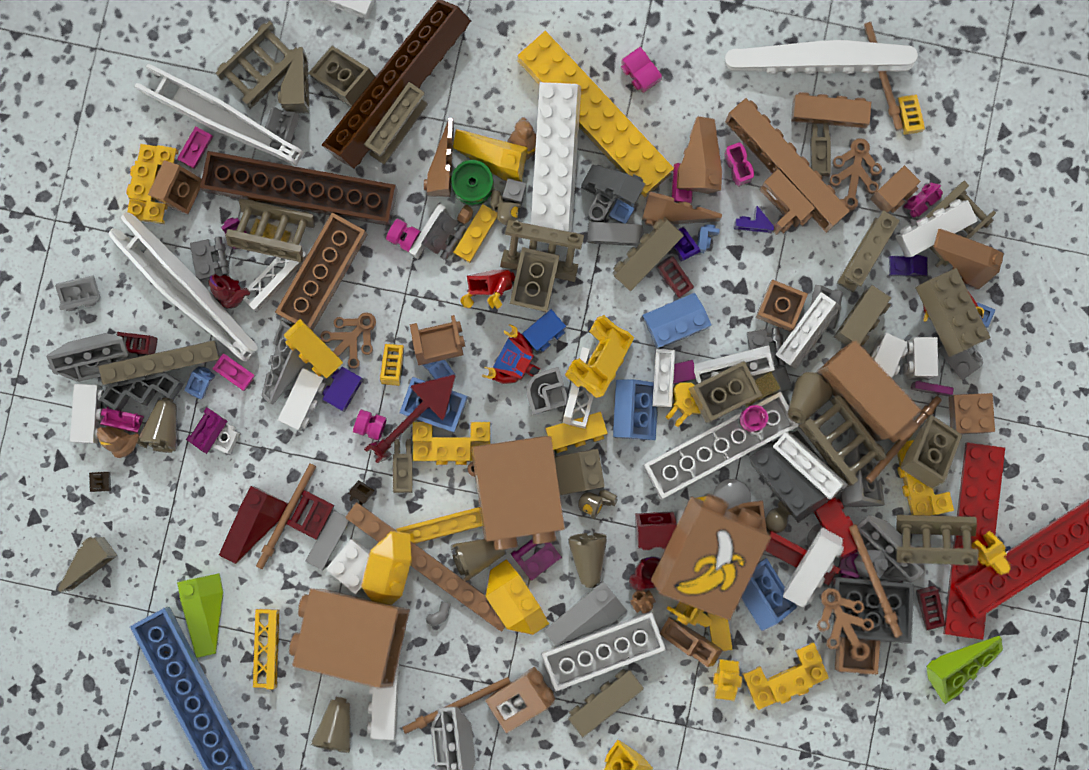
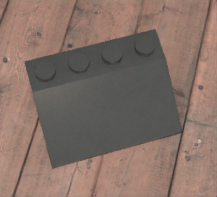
[749,430,845,523]
[831,577,914,643]

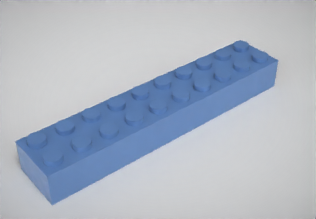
[130,607,255,770]

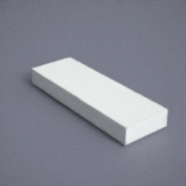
[409,204,448,259]
[652,349,675,408]

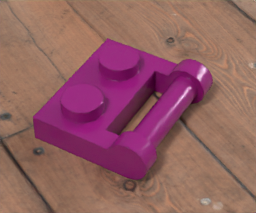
[186,407,228,454]
[510,538,562,581]

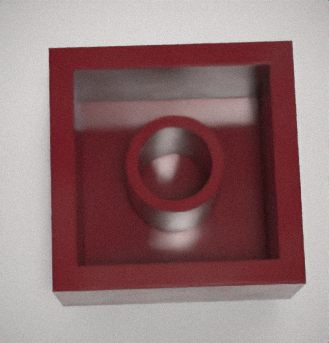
[635,511,677,551]

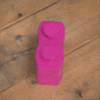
[621,47,662,93]
[724,142,754,187]

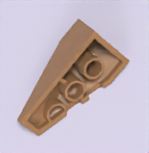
[424,118,454,197]

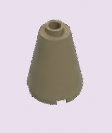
[788,372,833,424]
[137,398,177,453]
[568,533,607,588]
[451,539,507,581]
[311,697,350,753]

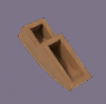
[660,618,723,667]

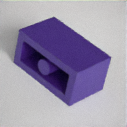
[322,366,364,412]

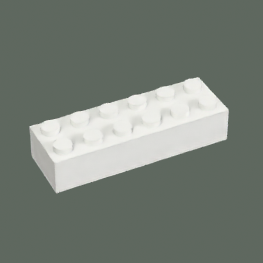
[542,612,666,691]

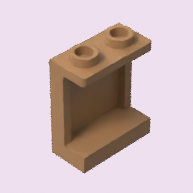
[410,315,466,365]

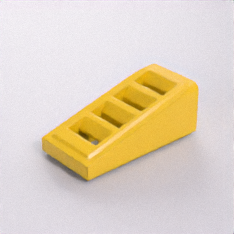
[898,95,925,135]
[380,344,404,386]

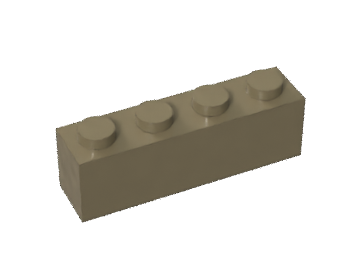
[612,217,684,291]
[568,669,644,738]

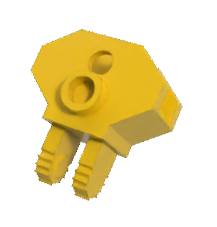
[665,383,701,427]
[971,532,1010,575]
[666,601,712,627]
[713,659,742,701]

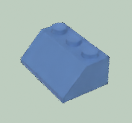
[642,293,712,349]
[400,377,469,432]
[613,379,657,440]
[741,558,797,631]

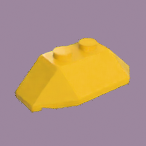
[361,531,411,605]
[485,559,549,635]

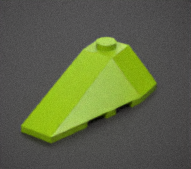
[177,573,223,658]
[926,636,1003,704]

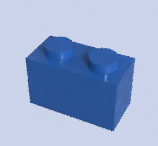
[522,309,566,353]

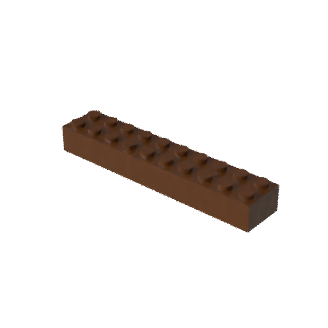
[322,0,471,169]
[200,151,397,226]

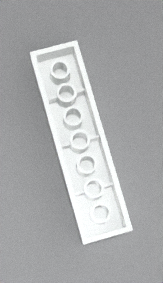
[531,82,581,232]
[643,392,799,499]

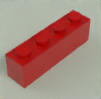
[814,497,858,560]

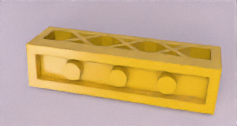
[253,609,280,689]

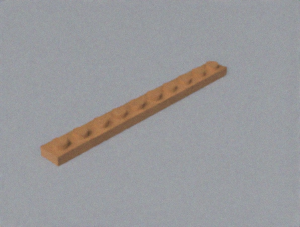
[345,502,505,632]

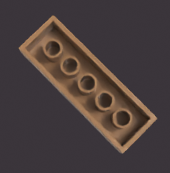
[275,213,368,331]

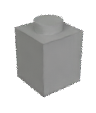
[503,179,526,205]
[854,550,888,578]

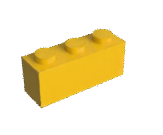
[284,319,343,379]
[545,411,608,453]

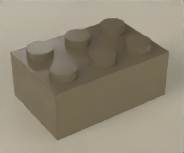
[834,285,891,345]

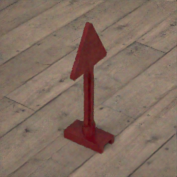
[364,375,456,463]

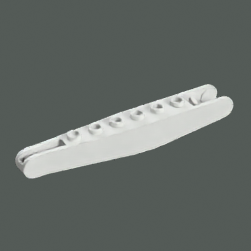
[725,40,918,74]
[134,64,304,166]
[109,212,258,361]

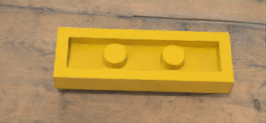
[453,204,497,263]

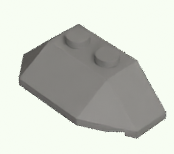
[46,333,128,382]
[857,515,926,583]
[431,707,476,770]

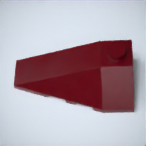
[219,486,288,564]

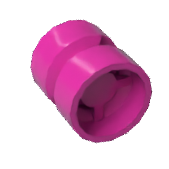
[386,218,421,253]
[740,405,768,432]
[353,409,387,441]

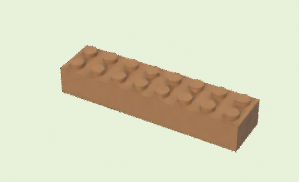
[725,98,850,233]

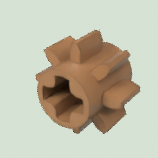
[630,590,656,614]

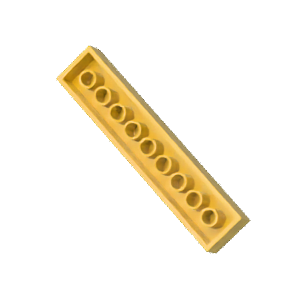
[517,30,674,198]

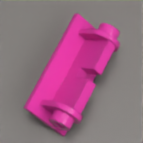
[903,183,943,218]
[100,407,144,433]

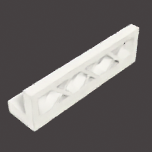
[243,251,307,312]
[775,292,842,369]
[563,347,594,429]
[773,432,848,499]

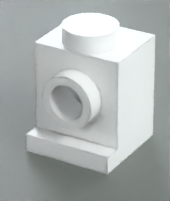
[212,423,240,454]

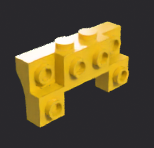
[126,144,179,224]
[565,315,634,398]
[412,422,490,465]
[897,440,954,516]
[742,642,829,710]

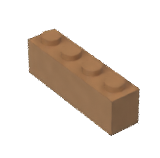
[791,92,871,128]

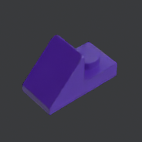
[734,206,774,233]
[673,226,701,262]
[889,254,928,276]

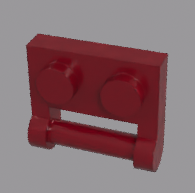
[286,490,335,540]

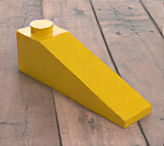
[453,129,528,182]
[604,740,653,770]

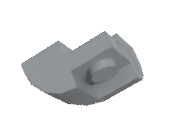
[526,367,568,415]

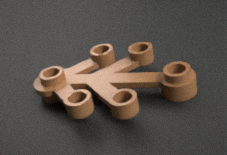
[829,138,882,211]
[320,313,376,369]
[817,588,874,660]

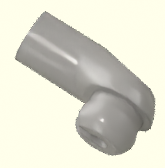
[426,601,450,626]

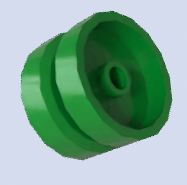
[451,160,494,206]

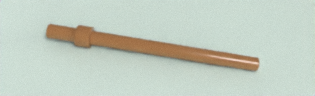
[864,22,903,131]
[865,396,942,483]
[256,463,316,570]
[849,524,902,637]
[402,677,511,734]

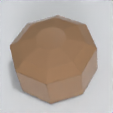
[457,205,473,225]

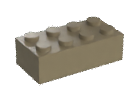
[915,268,991,357]

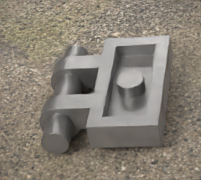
[421,211,466,261]
[190,236,229,281]
[747,327,786,366]

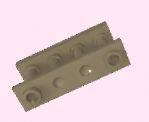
[216,21,298,109]
[364,82,428,165]
[925,180,996,268]
[225,198,315,262]
[837,210,900,293]
[500,220,584,282]
[798,395,887,487]
[896,515,978,565]

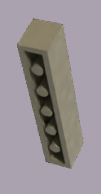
[98,340,219,385]

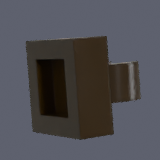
[89,472,111,492]
[348,480,375,505]

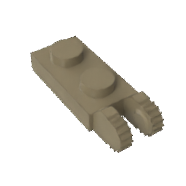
[811,123,831,176]
[393,439,413,493]

